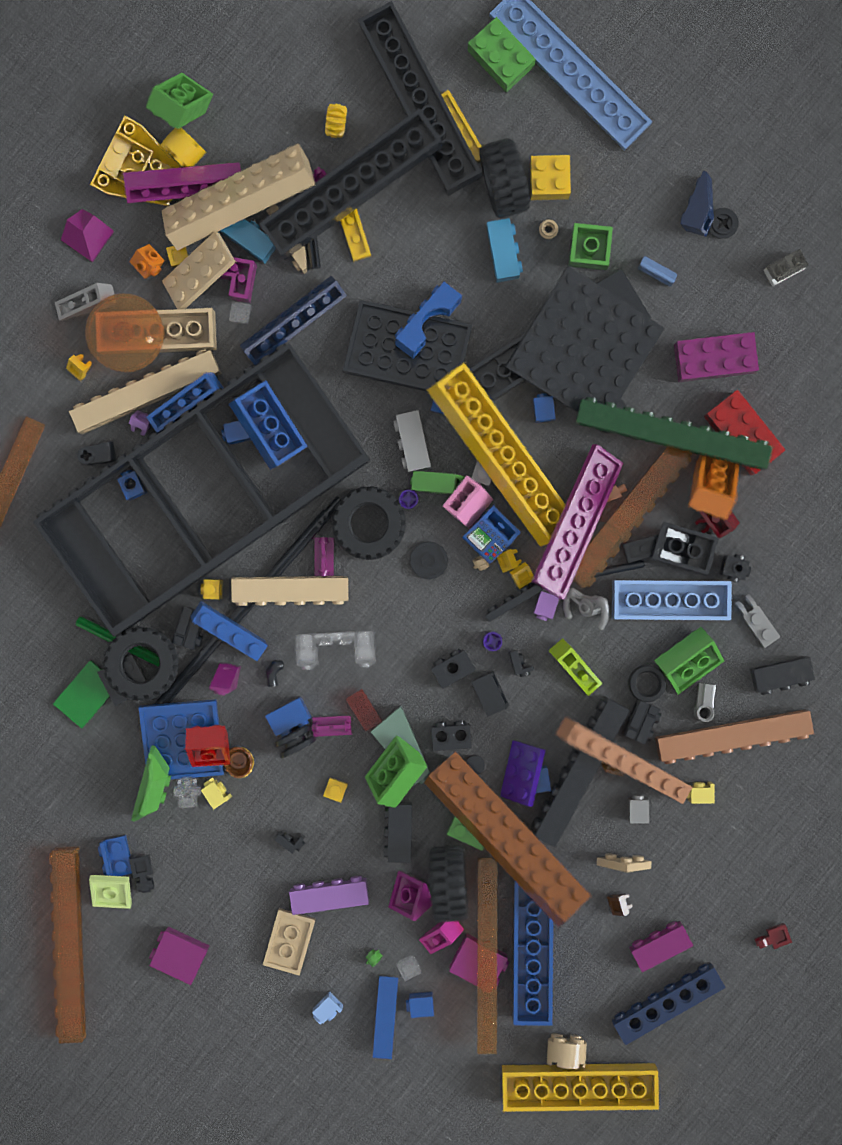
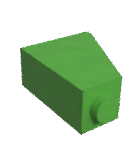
[410,471,466,495]

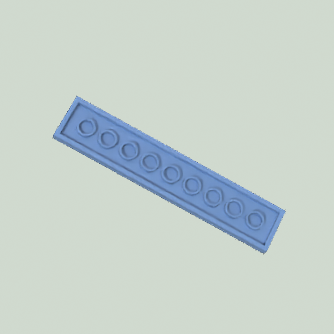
[489,0,652,151]

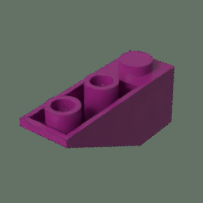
[210,663,241,695]

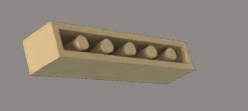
[231,576,348,606]

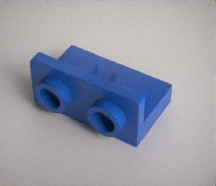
[98,835,132,876]

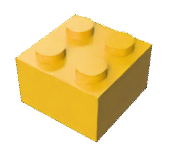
[530,155,571,200]

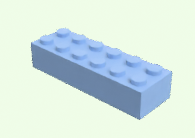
[612,580,731,620]

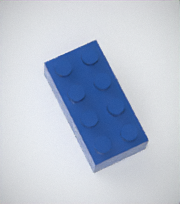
[229,381,308,470]

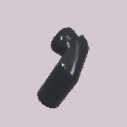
[266,660,284,687]

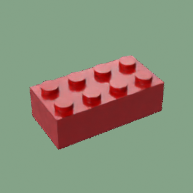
[704,390,786,476]

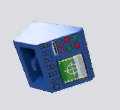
[462,505,521,564]

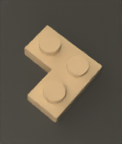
[597,854,651,872]

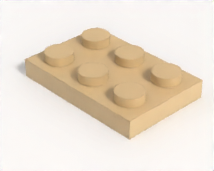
[263,908,316,976]

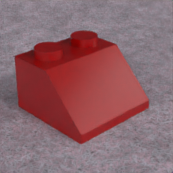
[185,725,230,767]

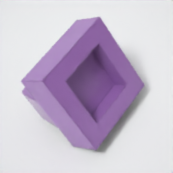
[129,410,152,436]

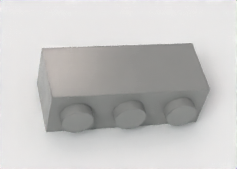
[393,410,431,473]

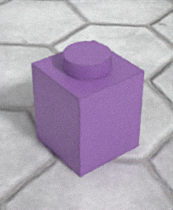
[533,591,559,621]

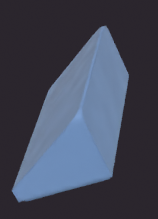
[638,256,677,287]

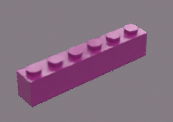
[123,163,241,203]

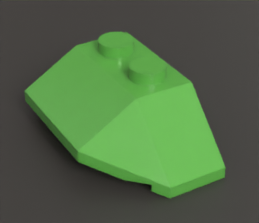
[131,745,171,822]

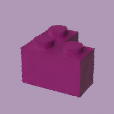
[219,257,257,303]

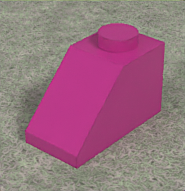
[419,921,464,954]

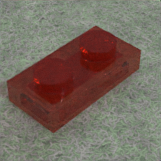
[346,689,382,731]

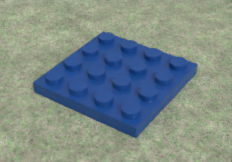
[139,699,225,779]

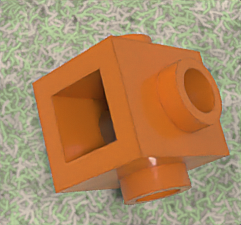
[129,244,165,279]

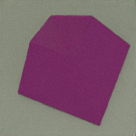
[61,209,114,262]
[388,871,432,921]

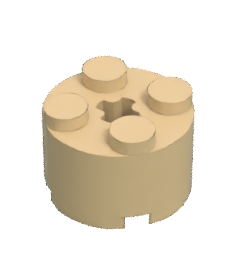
[547,1033,587,1069]

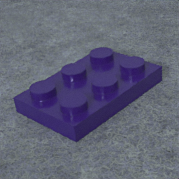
[500,740,545,807]

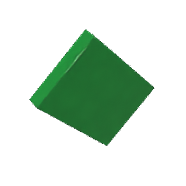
[53,660,110,729]

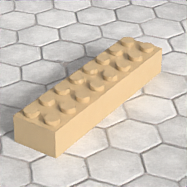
[162,143,315,251]

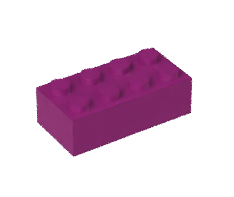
[674,332,759,382]

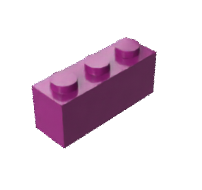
[629,921,693,972]

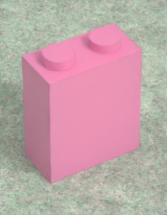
[443,476,493,529]

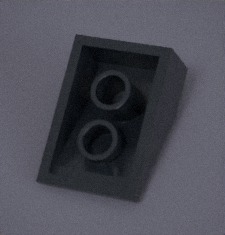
[652,522,719,575]

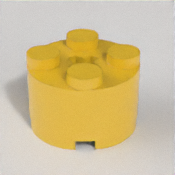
[160,128,207,167]

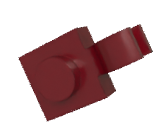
[754,923,792,949]

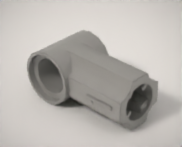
[693,683,716,722]

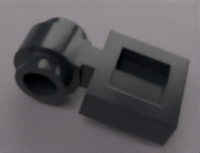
[129,855,154,893]

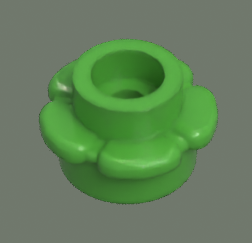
[366,949,383,967]

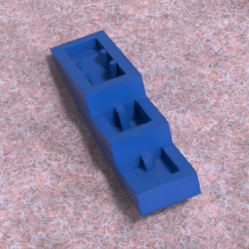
[373,976,398,1059]

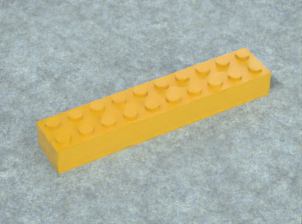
[427,363,565,546]

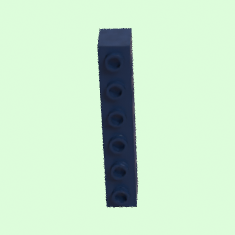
[240,276,347,366]
[612,963,726,1045]

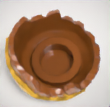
[224,747,254,778]

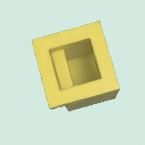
[201,777,232,810]
[687,781,715,804]

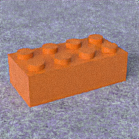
[689,455,739,519]

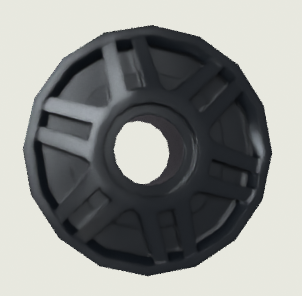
[273,725,317,759]

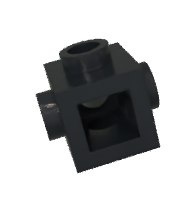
[719,554,751,583]

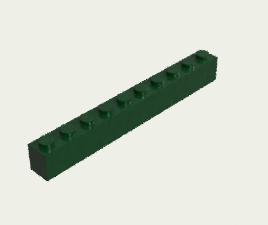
[575,397,773,470]

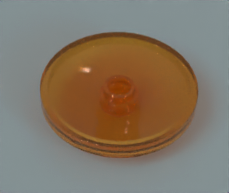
[85,293,164,372]

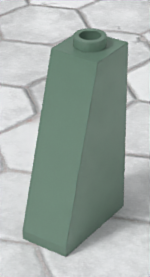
[371,706,430,785]

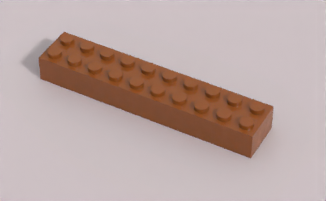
[424,752,591,927]

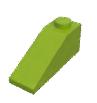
[548,638,602,696]

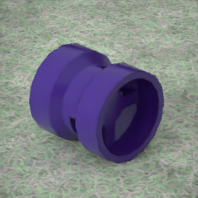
[399,489,418,509]
[483,631,502,651]

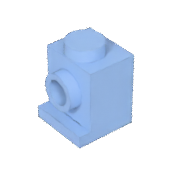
[312,992,343,1024]

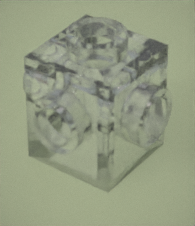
[174,776,201,808]

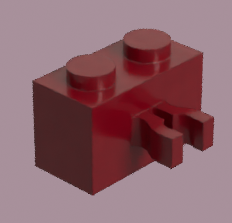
[695,511,740,539]

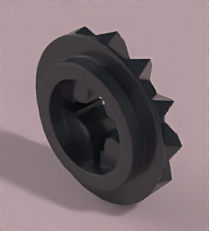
[709,208,739,239]

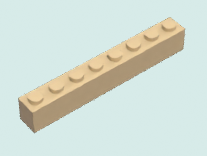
[69,349,222,434]

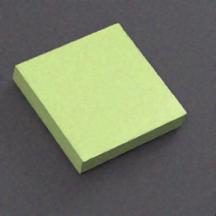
[89,875,132,908]

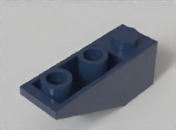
[680,171,714,237]

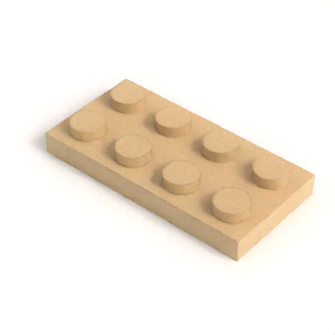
[162,231,236,309]

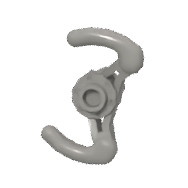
[563,588,609,630]

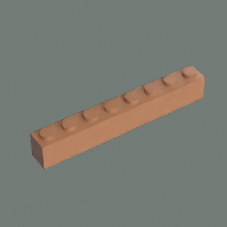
[655,709,814,764]
[556,717,693,804]

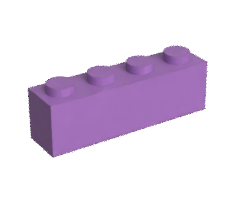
[289,876,370,915]

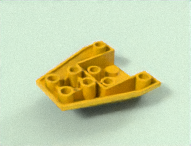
[90,116,182,206]

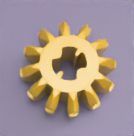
[325,104,347,138]

